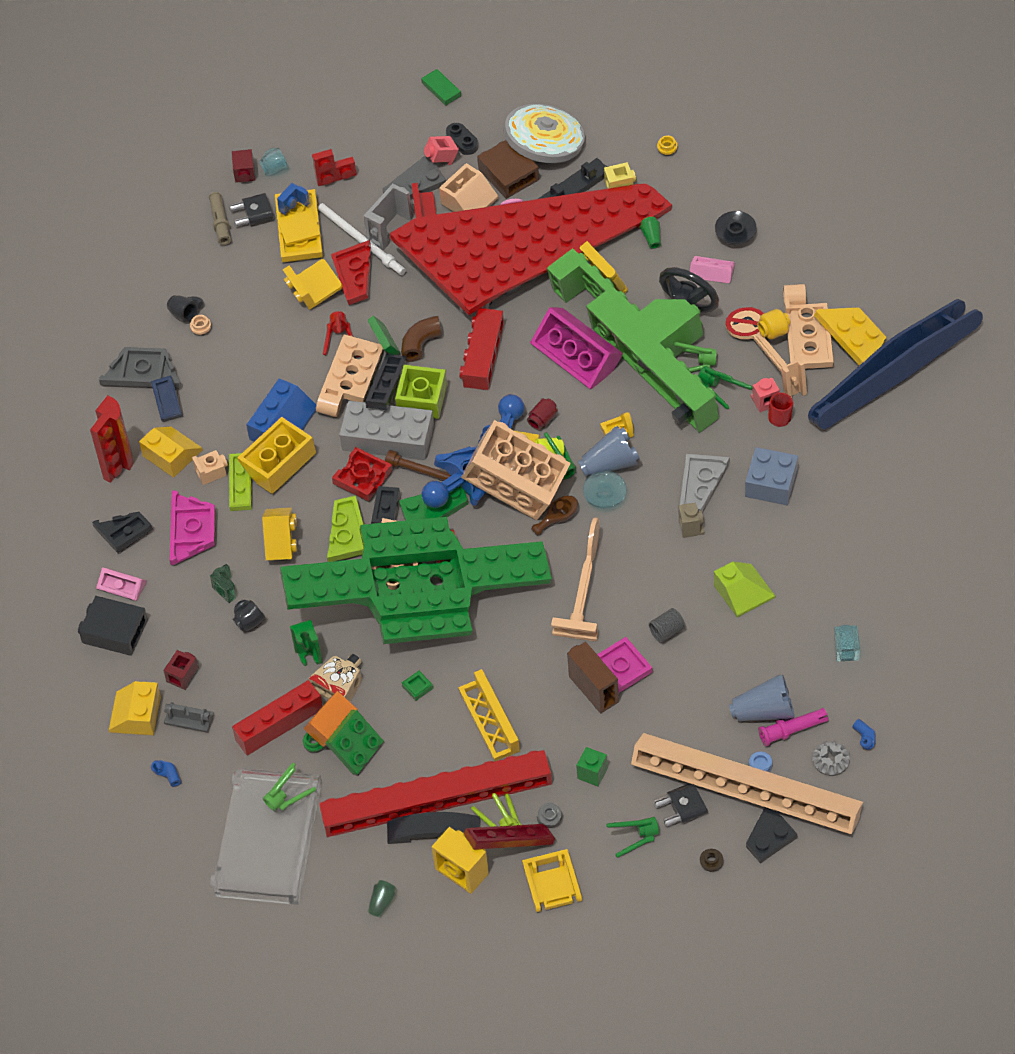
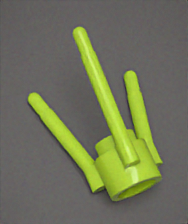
[471,793,521,827]

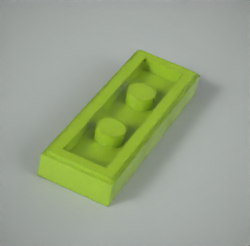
[229,453,252,511]

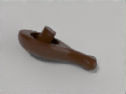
[531,495,578,535]

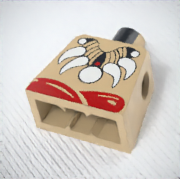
[309,654,362,702]

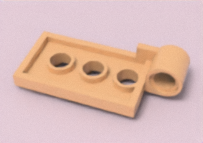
[783,284,833,369]
[316,334,383,417]

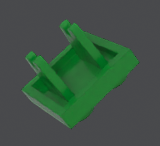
[325,709,384,775]

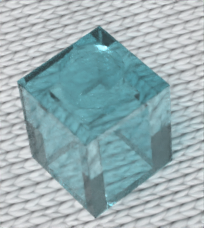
[834,625,860,662]

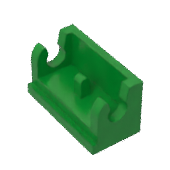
[290,620,323,666]

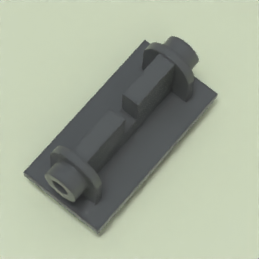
[164,702,214,732]

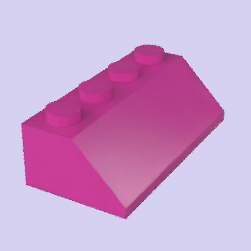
[530,307,623,389]

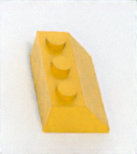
[237,417,316,494]

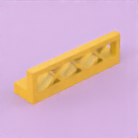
[458,669,520,762]

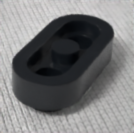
[446,123,478,155]

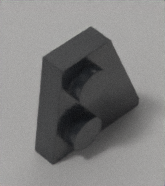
[92,511,153,553]
[746,807,797,864]

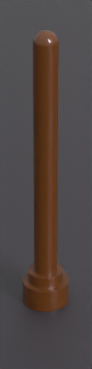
[385,450,451,480]

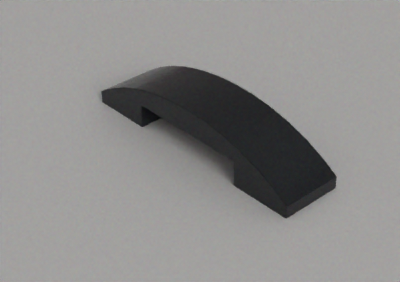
[387,812,480,844]

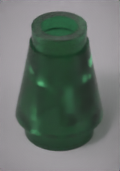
[368,880,396,917]

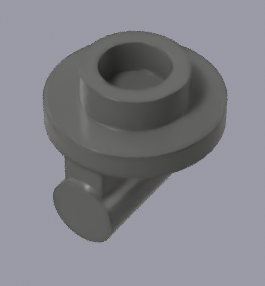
[537,803,562,826]

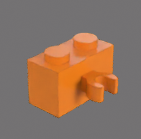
[303,691,357,747]

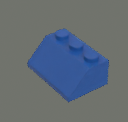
[246,378,317,442]

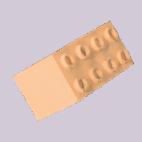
[461,420,570,520]

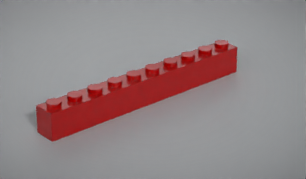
[319,750,552,837]

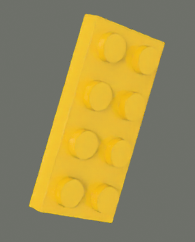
[275,189,323,262]

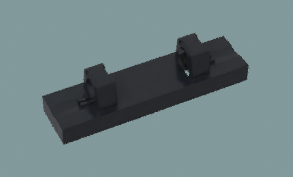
[538,158,608,199]
[366,354,407,410]

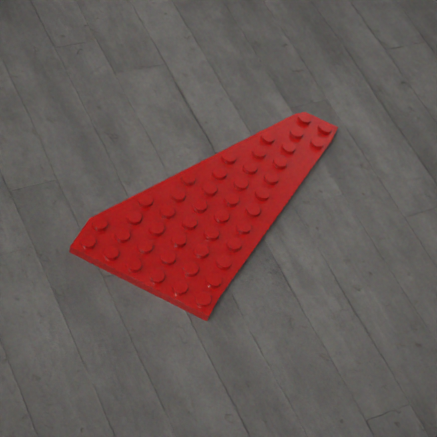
[390,184,672,315]

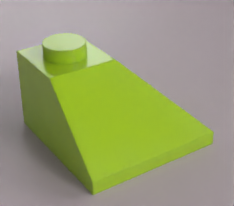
[714,561,775,618]

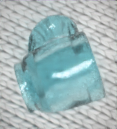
[259,148,289,175]

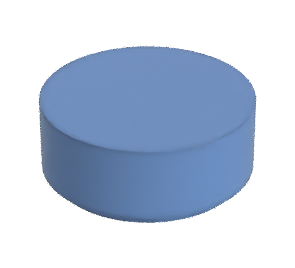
[749,752,772,772]

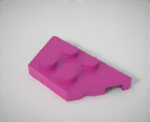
[170,490,216,565]

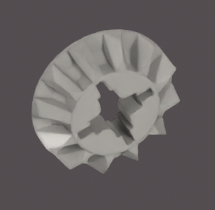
[813,741,850,775]

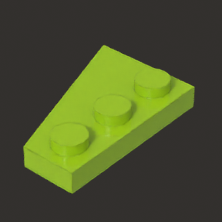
[327,495,363,562]

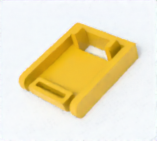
[580,241,628,294]
[522,849,582,913]

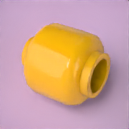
[757,309,791,340]

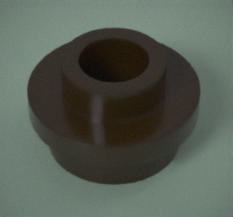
[700,849,723,872]

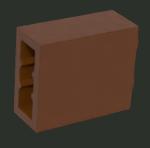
[477,140,539,199]
[567,641,619,714]

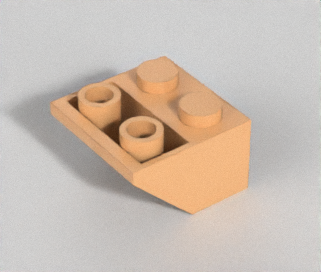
[439,163,498,212]

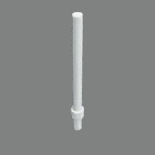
[318,203,406,276]

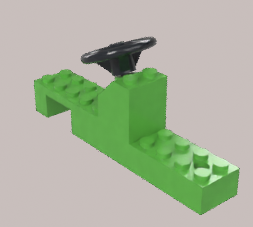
[547,248,719,433]

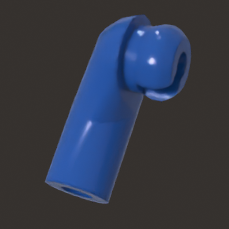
[151,760,181,787]

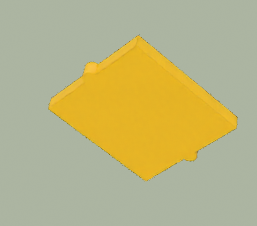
[277,209,321,246]

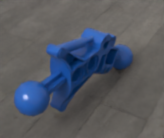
[421,394,525,508]

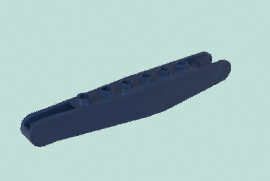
[808,299,983,429]

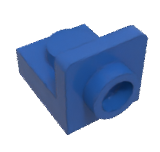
[277,183,310,215]

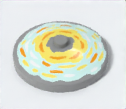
[504,104,585,163]

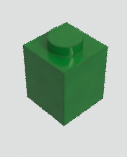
[576,747,608,787]

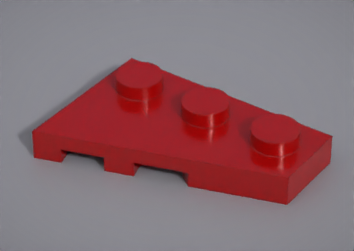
[331,240,371,305]

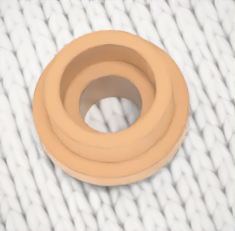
[190,315,211,335]

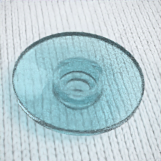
[583,471,627,508]

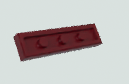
[464,824,555,850]

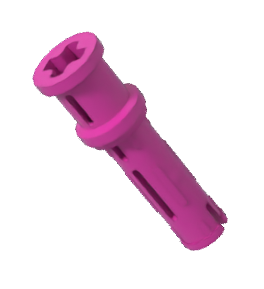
[758,708,828,746]

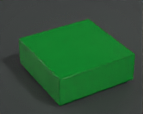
[401,670,434,701]

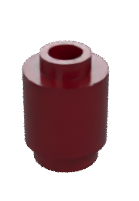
[527,398,558,430]

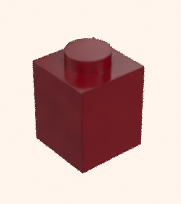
[232,149,255,183]

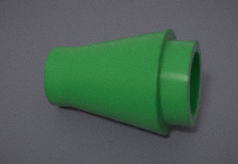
[640,217,661,249]

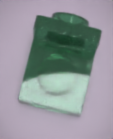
[210,563,236,603]

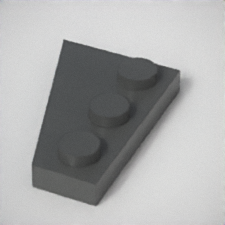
[383,156,446,200]

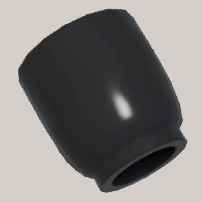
[167,295,204,322]
[232,600,266,633]

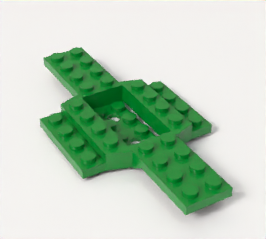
[280,517,552,644]

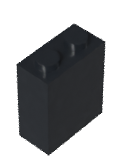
[78,595,148,656]

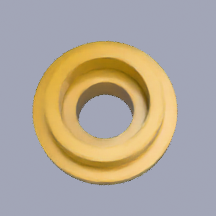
[657,136,677,155]

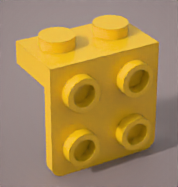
[283,259,343,310]

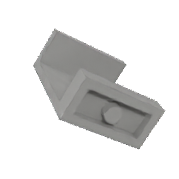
[364,184,413,250]

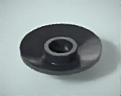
[715,211,756,245]

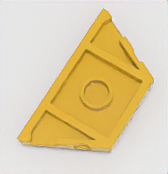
[814,308,886,366]

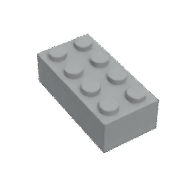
[339,401,434,460]

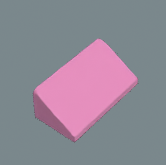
[690,256,735,283]
[96,567,147,601]

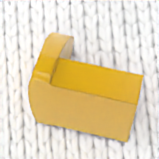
[600,412,634,438]

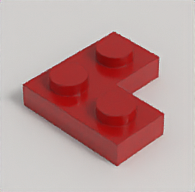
[312,149,357,187]

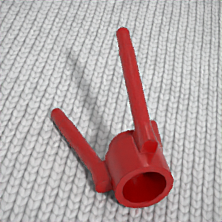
[323,311,359,357]

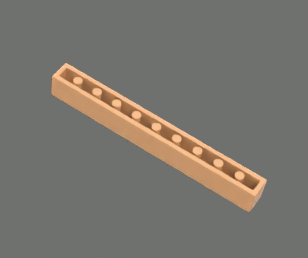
[631,733,863,834]

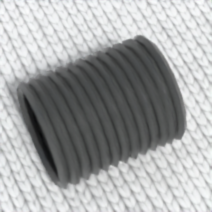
[648,608,685,643]

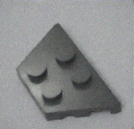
[99,347,181,388]

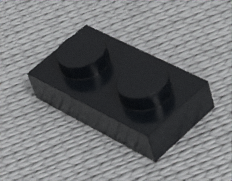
[371,486,400,524]

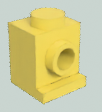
[604,162,636,189]

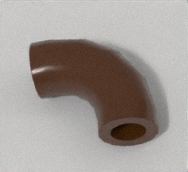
[401,316,441,362]

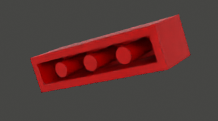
[459,308,504,390]
[232,680,323,756]

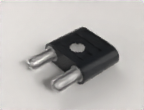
[229,193,274,227]
[654,783,708,826]

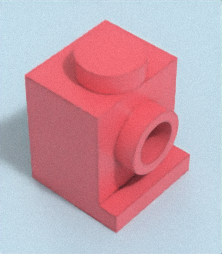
[424,136,459,165]
[751,378,780,412]

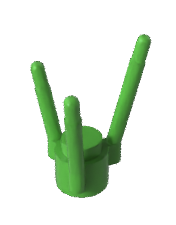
[674,342,716,372]
[262,763,316,811]

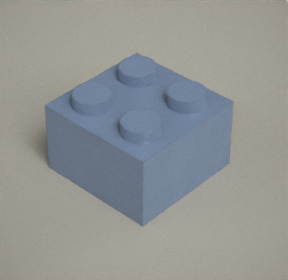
[745,447,798,505]

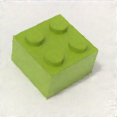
[395,365,447,419]

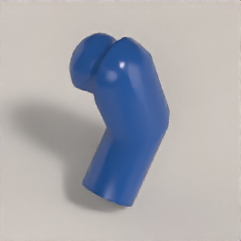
[852,719,876,750]

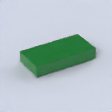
[421,69,461,106]
[368,315,401,355]

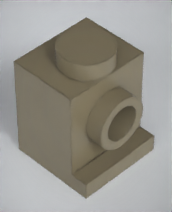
[678,502,704,538]

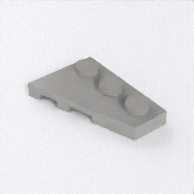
[680,454,730,512]

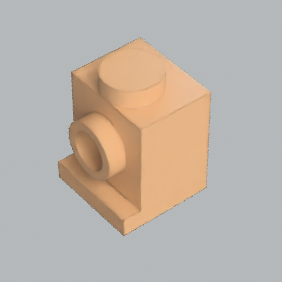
[192,450,228,485]

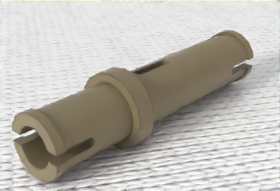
[209,192,231,245]

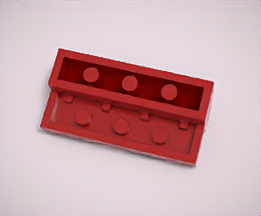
[90,395,133,483]

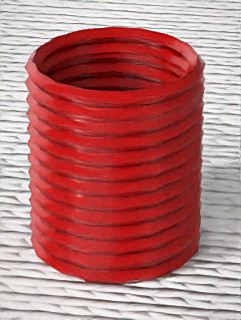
[768,392,793,427]

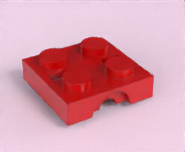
[332,447,393,501]

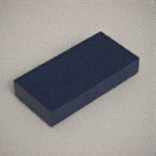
[151,375,183,422]

